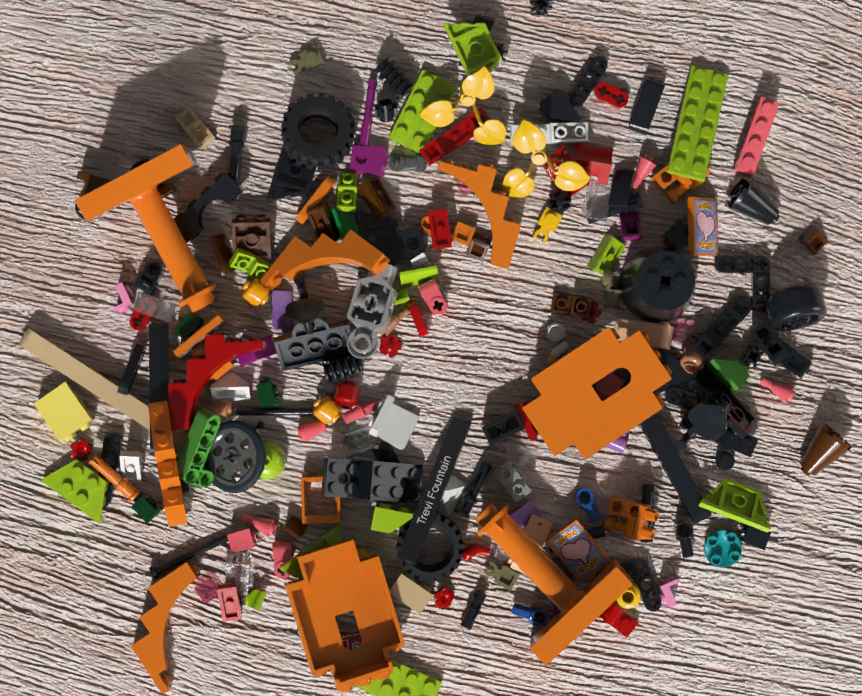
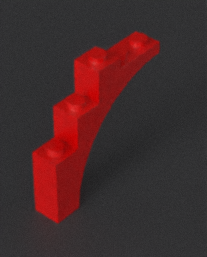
[168,331,266,431]

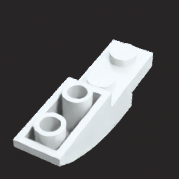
[510,122,589,145]

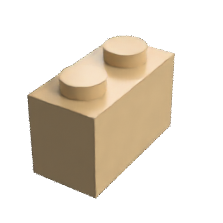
[389,572,433,614]

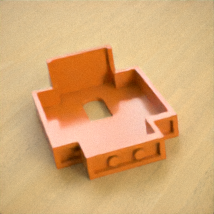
[522,327,672,460]
[284,538,405,693]

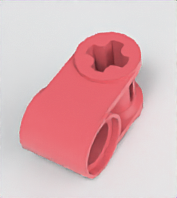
[417,278,448,316]
[272,541,294,579]

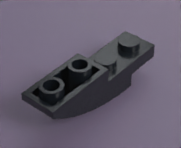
[679,408,759,458]

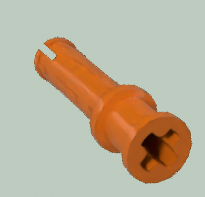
[88,453,141,502]

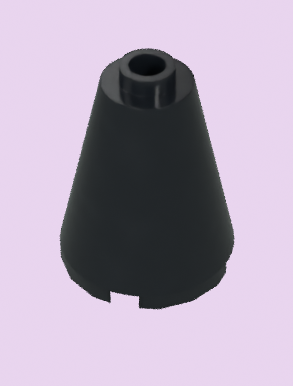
[725,175,780,225]

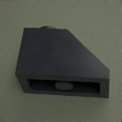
[538,89,581,123]

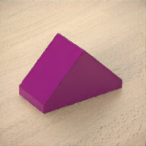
[619,211,643,242]
[237,336,277,367]

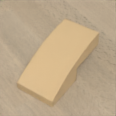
[175,106,215,150]

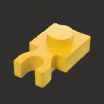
[533,207,563,244]

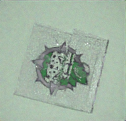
[330,414,379,459]

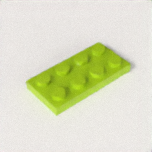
[388,70,457,154]
[356,658,442,696]

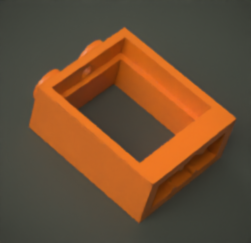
[301,473,342,524]

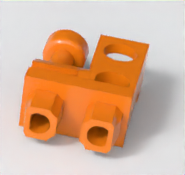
[651,165,711,205]
[605,495,659,540]

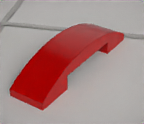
[419,107,489,166]

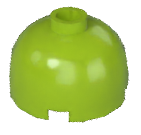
[248,441,286,479]

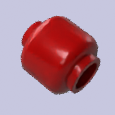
[334,380,361,410]

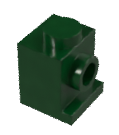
[174,313,204,340]
[256,378,281,408]
[131,493,163,524]

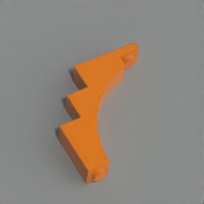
[260,230,390,291]
[131,561,199,695]

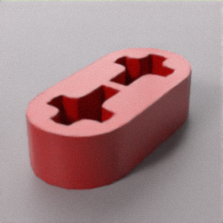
[594,82,629,109]
[130,297,158,331]
[407,301,429,338]

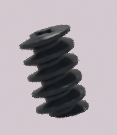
[374,57,415,99]
[322,354,364,383]

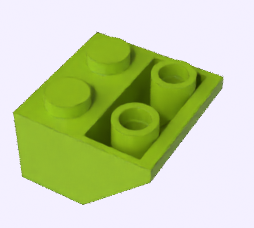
[371,502,414,533]

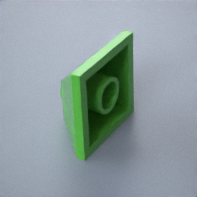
[706,359,750,391]

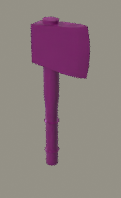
[350,79,388,177]

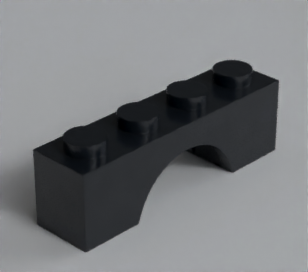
[174,173,245,243]

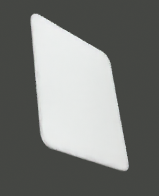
[411,253,428,269]

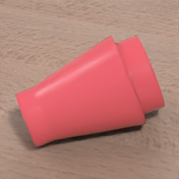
[297,421,327,441]

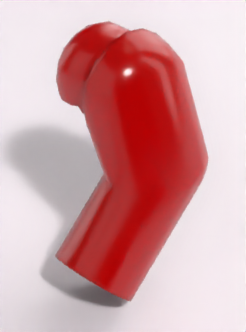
[463,543,491,561]

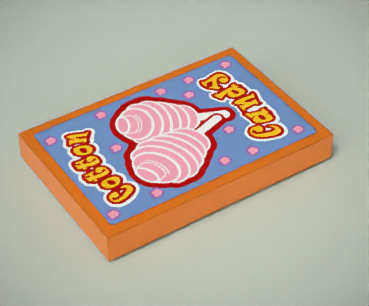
[688,197,718,257]
[173,315,227,359]
[545,518,611,584]

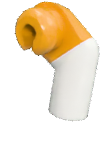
[547,341,569,365]

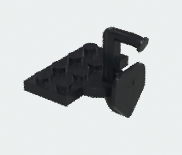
[273,275,351,371]
[675,365,758,452]

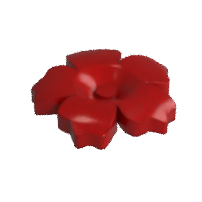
[580,300,602,324]
[379,334,402,358]
[70,438,93,461]
[433,586,455,609]

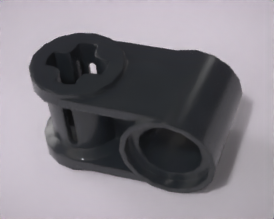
[133,260,166,297]

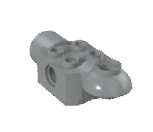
[347,264,398,359]

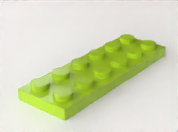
[666,65,729,182]

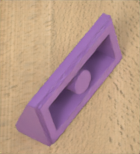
[272,291,292,329]
[510,499,541,529]

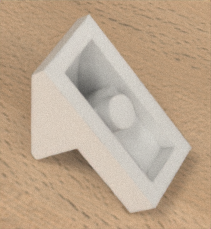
[120,450,143,483]

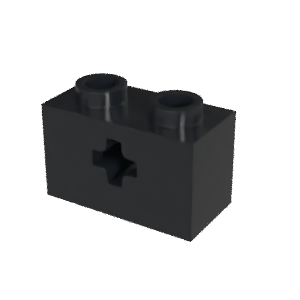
[750,320,790,367]
[481,410,525,445]

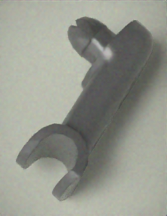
[388,155,427,172]

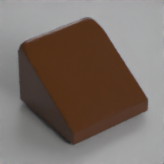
[799,226,828,255]
[466,234,492,262]
[283,516,307,539]

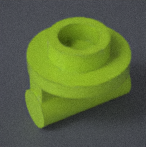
[245,588,267,611]

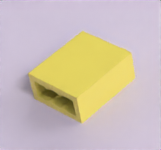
[34,382,95,442]

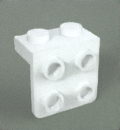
[368,395,419,450]

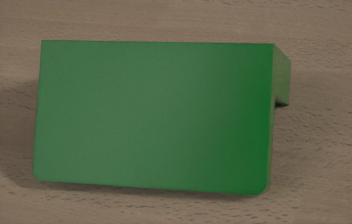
[331,207,361,240]

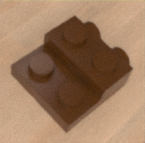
[231,214,272,259]

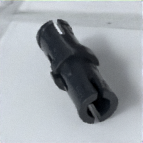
[460,590,487,630]

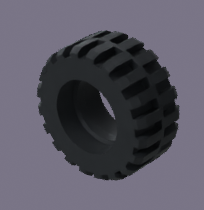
[281,93,355,170]

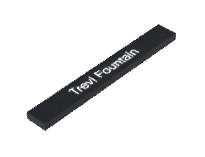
[397,416,472,565]

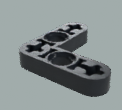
[713,256,770,311]
[595,557,662,612]

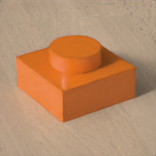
[451,222,476,247]

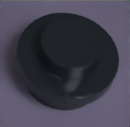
[715,451,735,470]

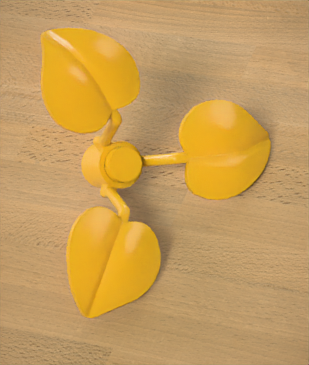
[420,66,506,146]
[502,119,590,198]

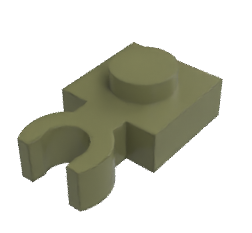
[288,45,325,75]
[483,561,520,591]

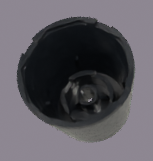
[620,246,696,323]

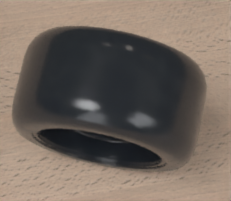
[765,284,827,331]

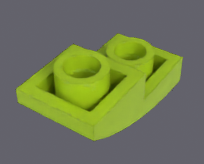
[336,172,358,212]
[229,248,272,280]

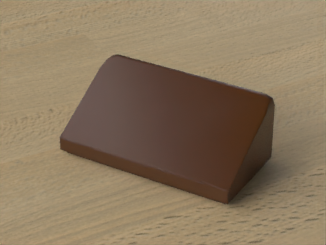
[358,177,396,218]
[306,202,340,241]
[210,234,237,274]

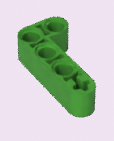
[177,408,221,487]

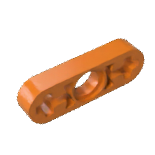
[295,176,337,225]

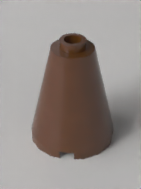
[800,422,852,476]

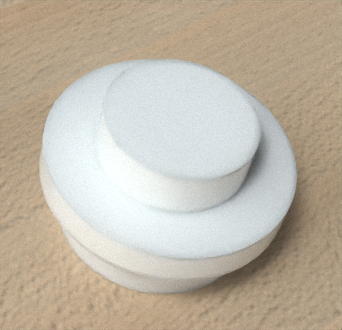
[546,323,565,342]

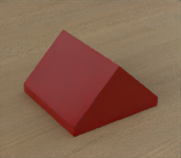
[573,143,613,186]

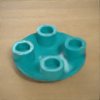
[704,529,742,567]

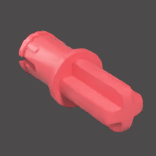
[342,399,379,424]

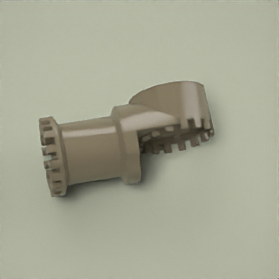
[603,270,623,309]

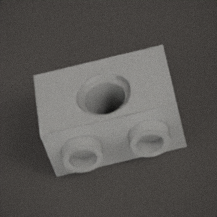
[492,460,532,503]

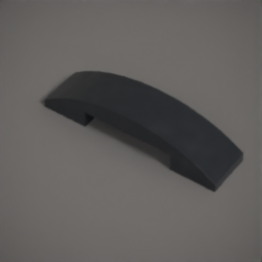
[691,295,754,361]

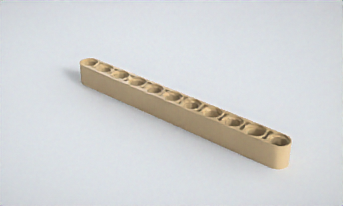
[18,327,189,451]

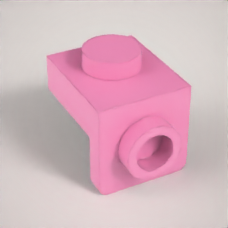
[113,282,134,313]
[658,576,679,608]

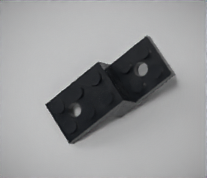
[321,457,423,503]

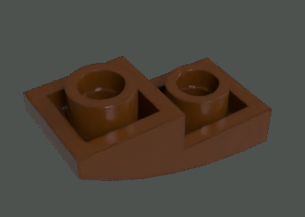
[550,293,592,318]

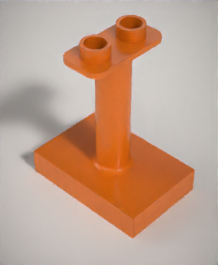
[75,144,217,313]
[475,500,633,666]

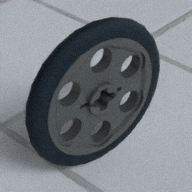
[204,420,266,493]

